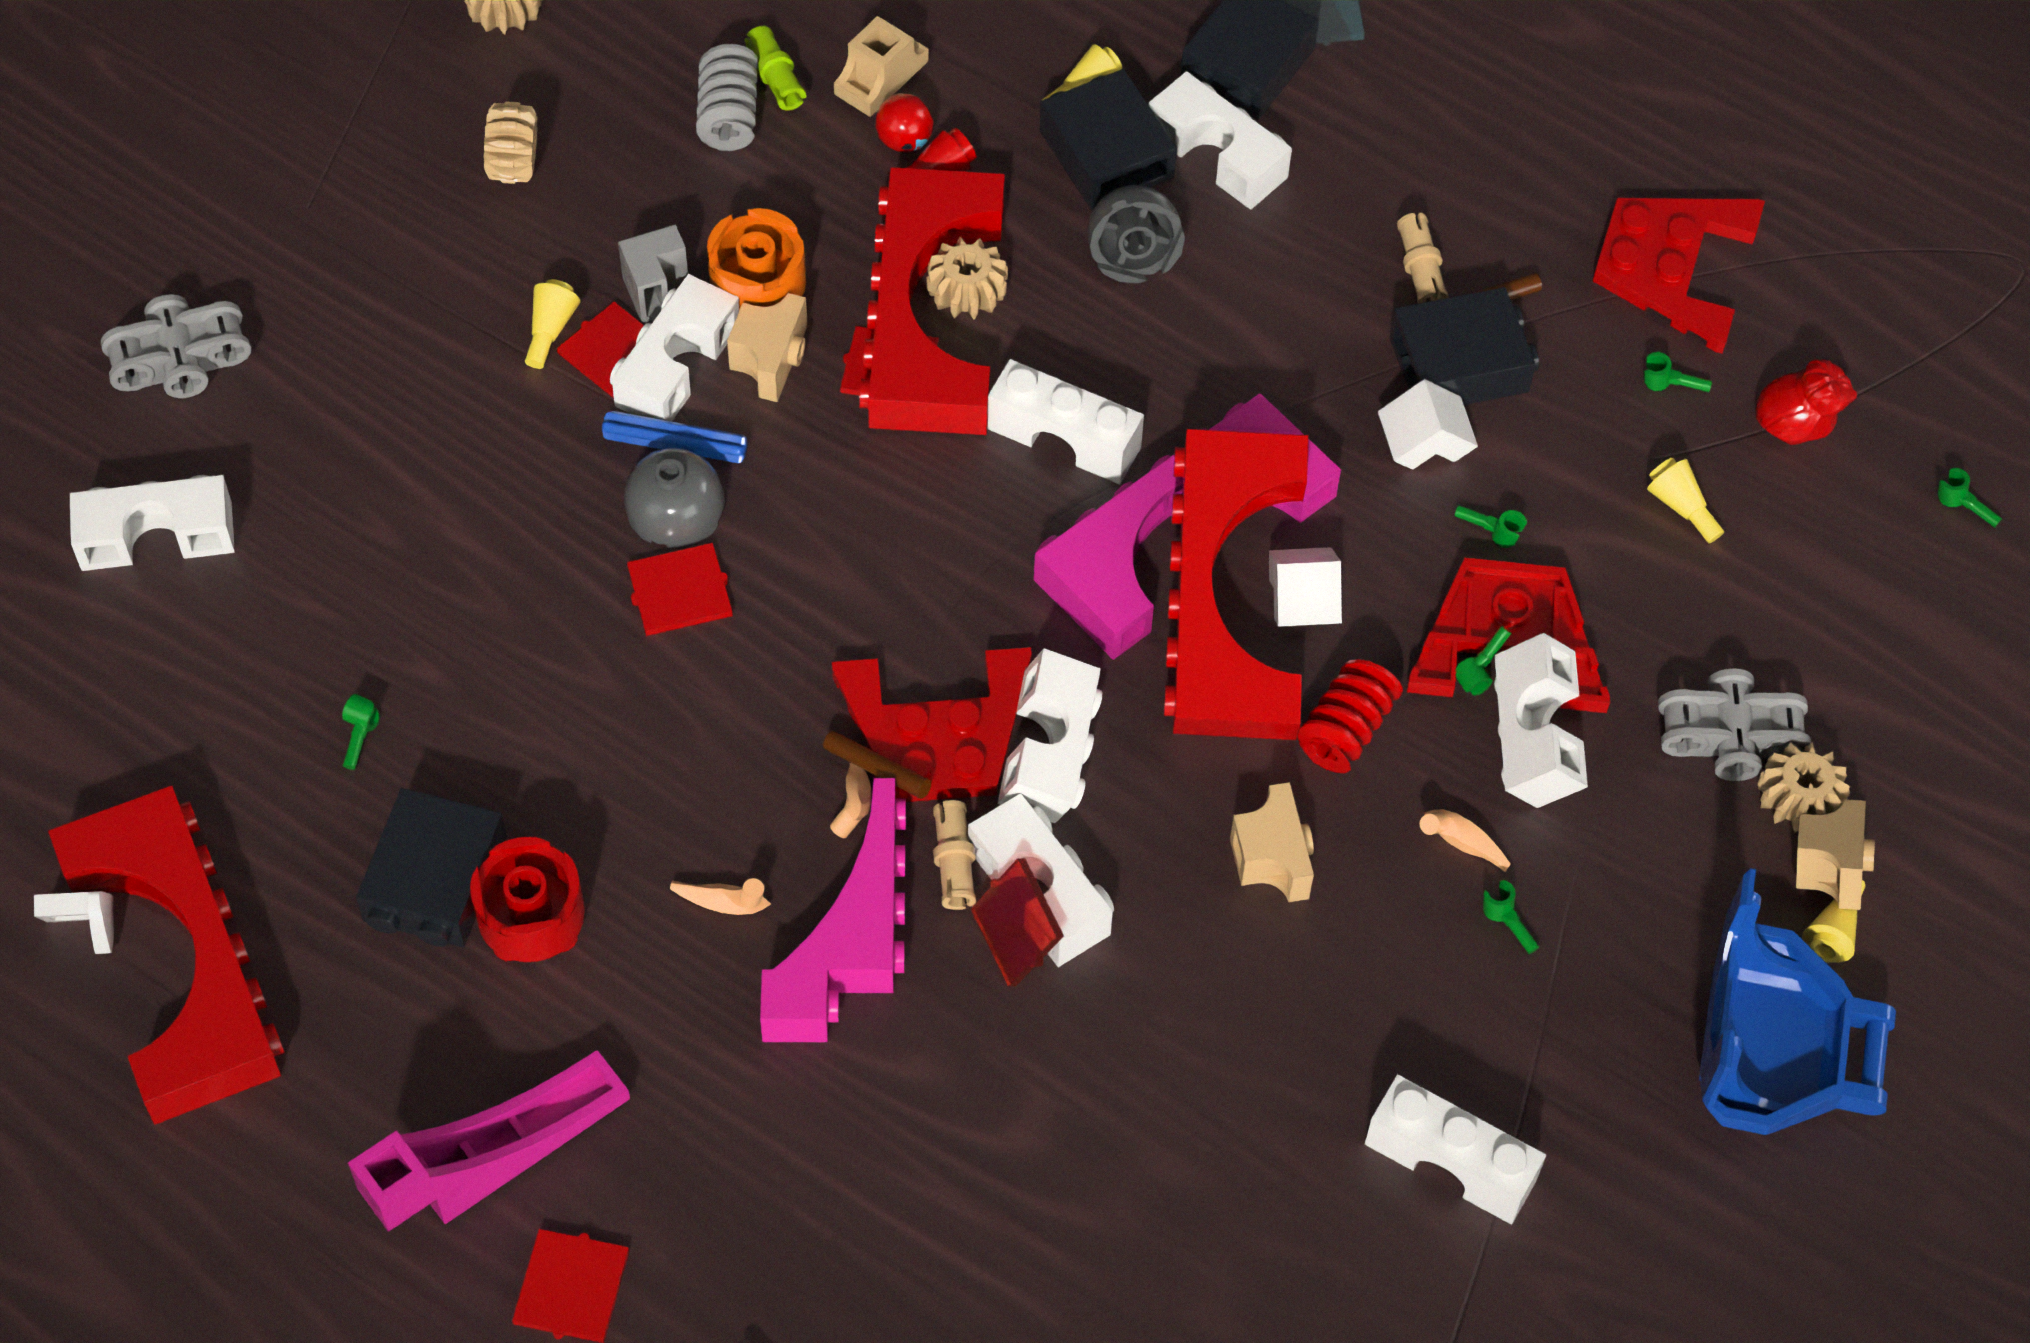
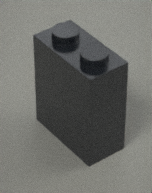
[1180,0,1319,120]
[1039,69,1177,211]
[1389,287,1539,405]
[356,788,507,948]

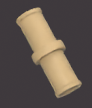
[1397,213,1449,304]
[933,800,976,910]

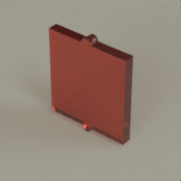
[971,858,1064,987]

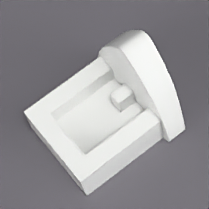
[34,891,114,954]

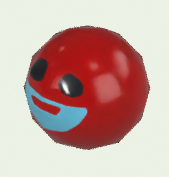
[875,93,934,152]

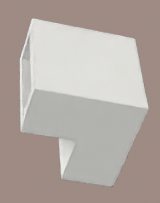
[1378,379,1478,470]
[1269,547,1342,626]

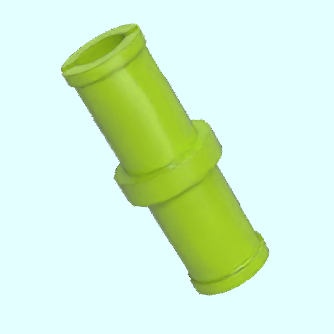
[744,26,806,111]

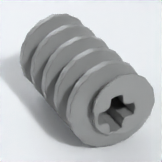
[696,44,758,151]

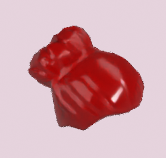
[1756,359,1857,445]

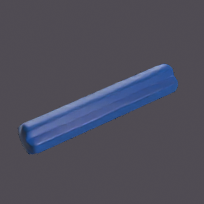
[602,411,748,463]

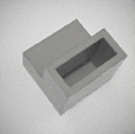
[618,225,688,324]

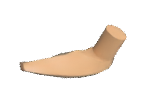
[830,763,872,838]
[1420,809,1510,872]
[670,878,771,915]

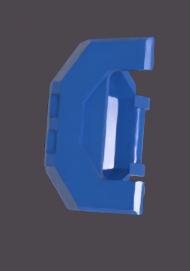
[1699,869,1896,1135]

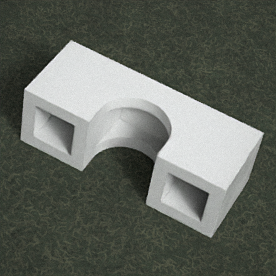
[1149,71,1292,210]
[610,274,739,422]
[987,359,1144,484]
[70,475,235,571]
[1494,633,1588,808]
[998,649,1102,823]
[968,793,1114,967]
[1365,1074,1546,1225]

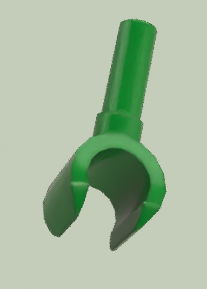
[1644,352,1712,392]
[1938,468,2002,528]
[1455,505,1527,548]
[1456,626,1512,696]
[342,694,380,770]
[1483,880,1539,954]

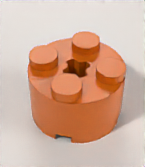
[707,208,806,310]

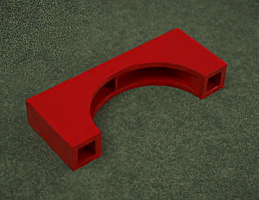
[859,167,1005,435]
[1164,429,1308,740]
[48,785,285,1125]

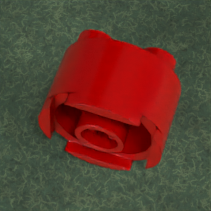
[470,837,585,962]

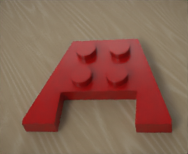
[1593,198,1765,354]
[1407,558,1610,713]
[832,647,1032,802]

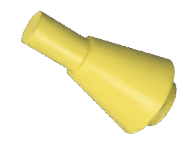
[1042,44,1122,100]
[525,279,580,369]
[1647,458,1725,544]
[1802,880,1865,963]

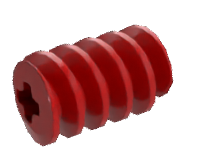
[1297,659,1403,773]

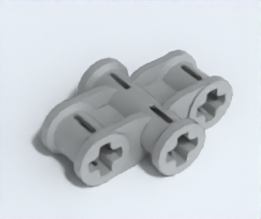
[101,294,251,398]
[1658,668,1811,781]

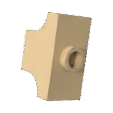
[834,16,928,117]
[727,293,807,402]
[1230,782,1314,902]
[1796,800,1875,910]

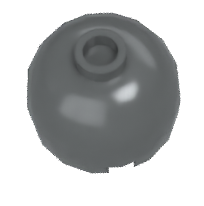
[1087,185,1185,283]
[624,448,725,548]

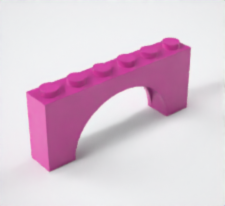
[1034,394,1341,660]

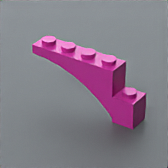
[760,778,906,1042]
[348,1050,630,1232]

